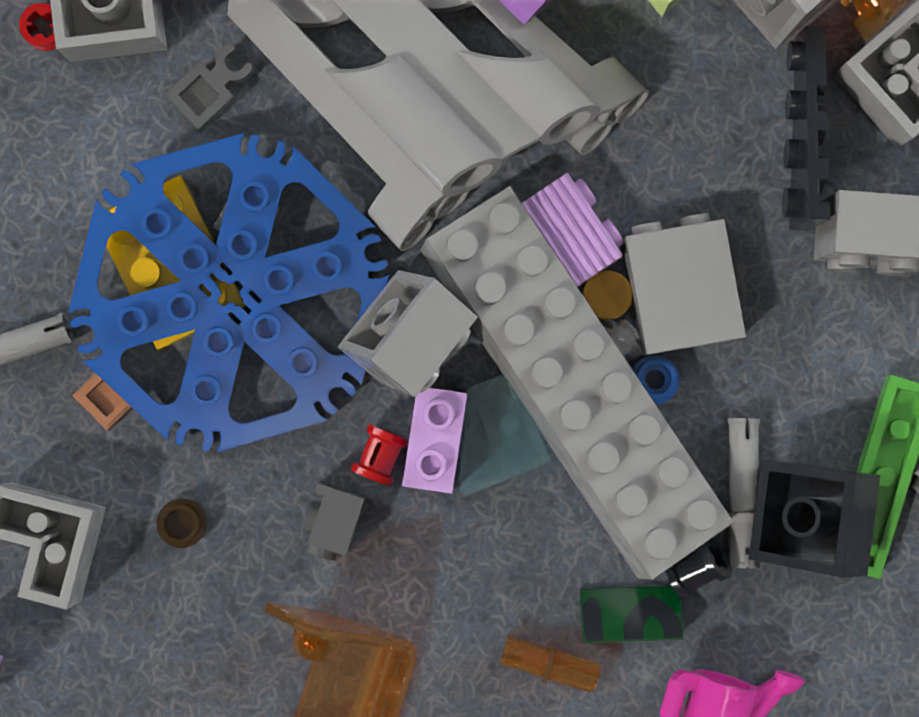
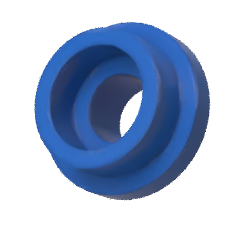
[632,355,680,404]

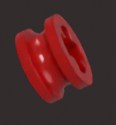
[19,3,56,51]

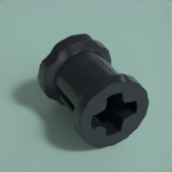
[665,538,732,599]

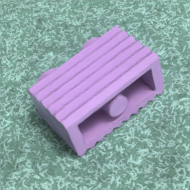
[522,173,624,287]

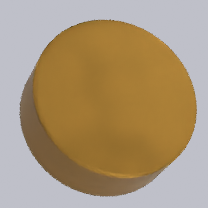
[582,270,633,320]

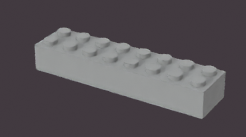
[420,186,734,580]

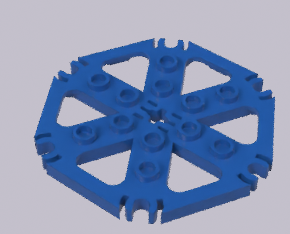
[68,133,389,452]

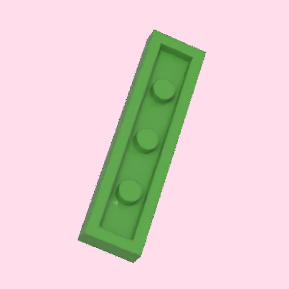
[856,375,919,579]

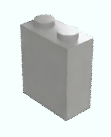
[622,213,746,356]

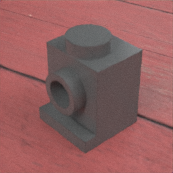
[303,481,367,561]

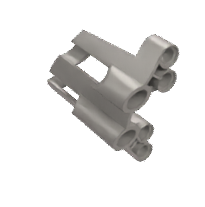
[227,0,649,251]

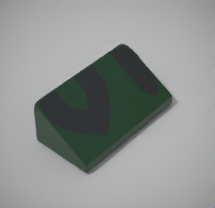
[579,585,684,643]

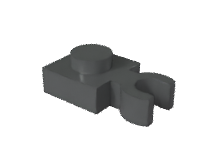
[164,44,255,133]

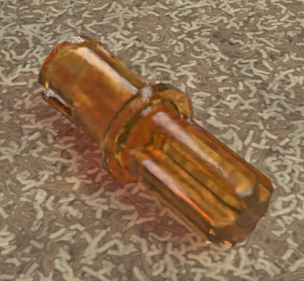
[500,634,600,692]

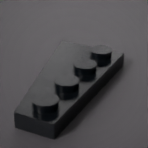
[782,26,830,231]

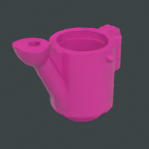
[659,669,806,717]

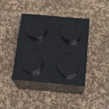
[748,459,880,578]

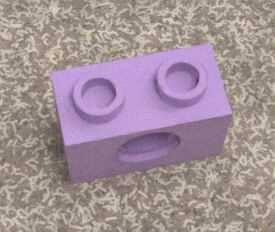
[402,388,467,494]

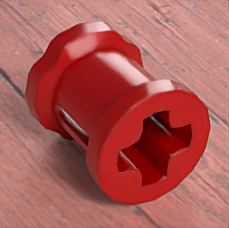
[350,424,409,486]

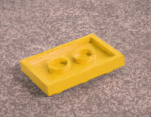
[106,175,247,351]

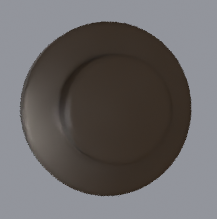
[157,498,207,548]

